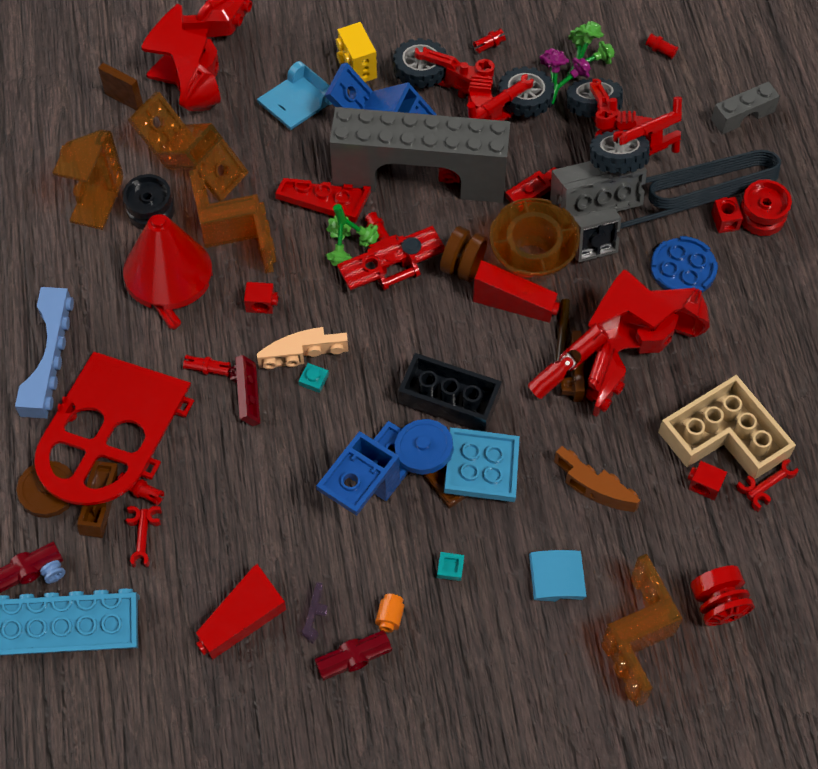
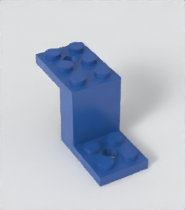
[324,63,437,115]
[316,421,409,516]

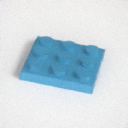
[444,427,520,502]

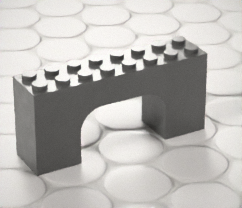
[330,107,510,203]

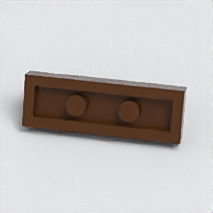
[561,331,585,402]

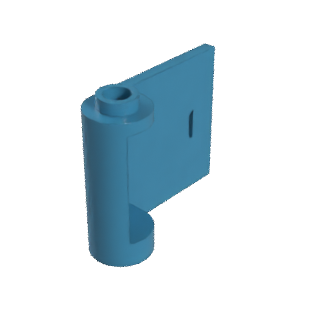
[257,61,332,130]

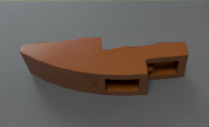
[554,446,640,512]

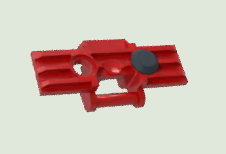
[337,226,445,290]

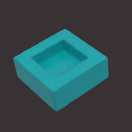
[298,363,329,393]
[437,552,464,581]

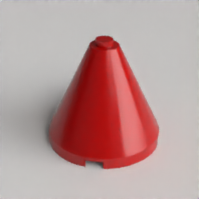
[123,214,213,310]

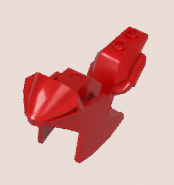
[141,0,253,111]
[586,270,710,417]

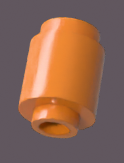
[375,594,404,633]

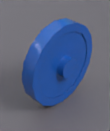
[394,419,454,475]

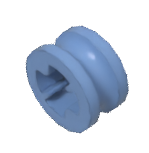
[40,560,65,584]

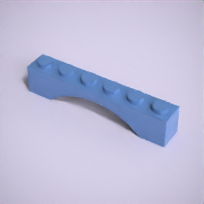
[15,287,74,419]

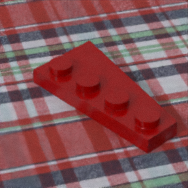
[275,178,371,223]

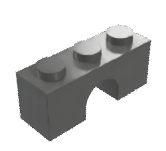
[711,81,780,135]

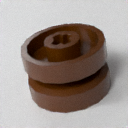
[440,226,488,283]

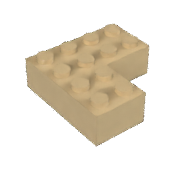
[658,375,796,479]

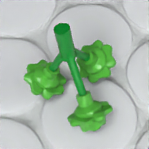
[567,21,615,79]
[326,204,379,266]

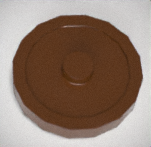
[16,461,73,518]

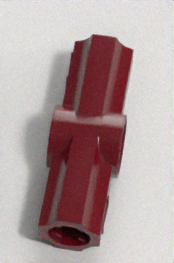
[0,541,63,593]
[315,630,392,681]

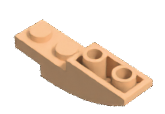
[257,327,348,369]

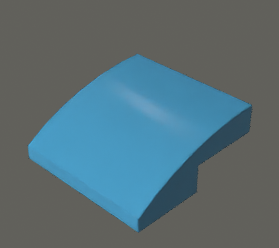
[529,550,587,602]

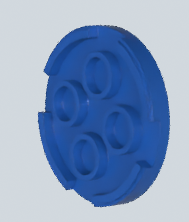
[651,236,718,292]

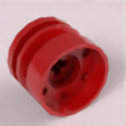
[690,565,755,626]

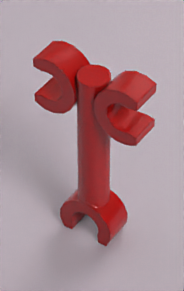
[736,459,799,512]
[126,506,162,567]

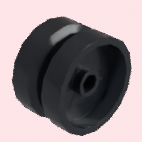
[123,174,175,229]

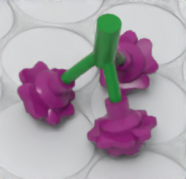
[540,48,591,105]

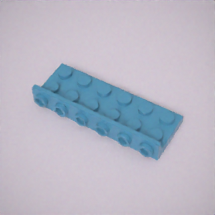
[0,589,140,656]

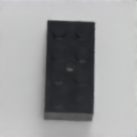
[398,353,502,432]

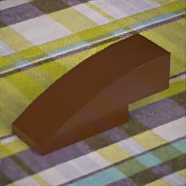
[77,461,118,538]

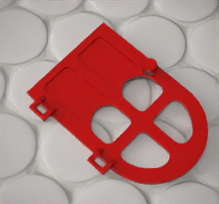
[35,351,194,505]

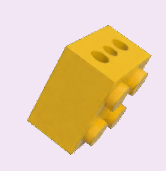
[336,22,377,82]

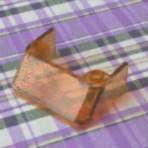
[53,129,123,230]

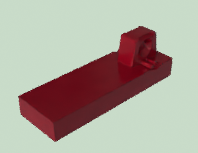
[229,355,260,426]

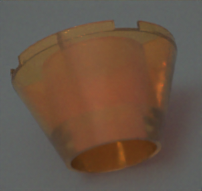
[489,198,580,284]

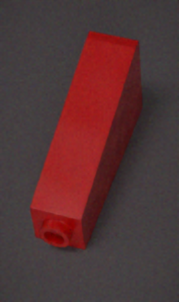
[473,260,560,323]
[196,564,287,660]

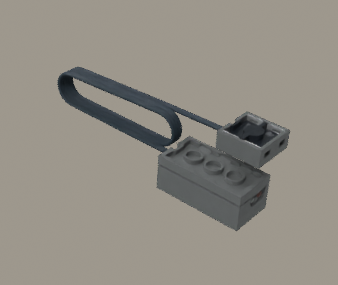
[550,150,781,263]

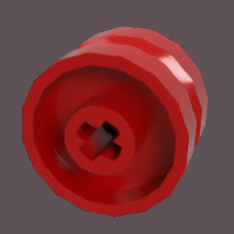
[740,180,792,236]

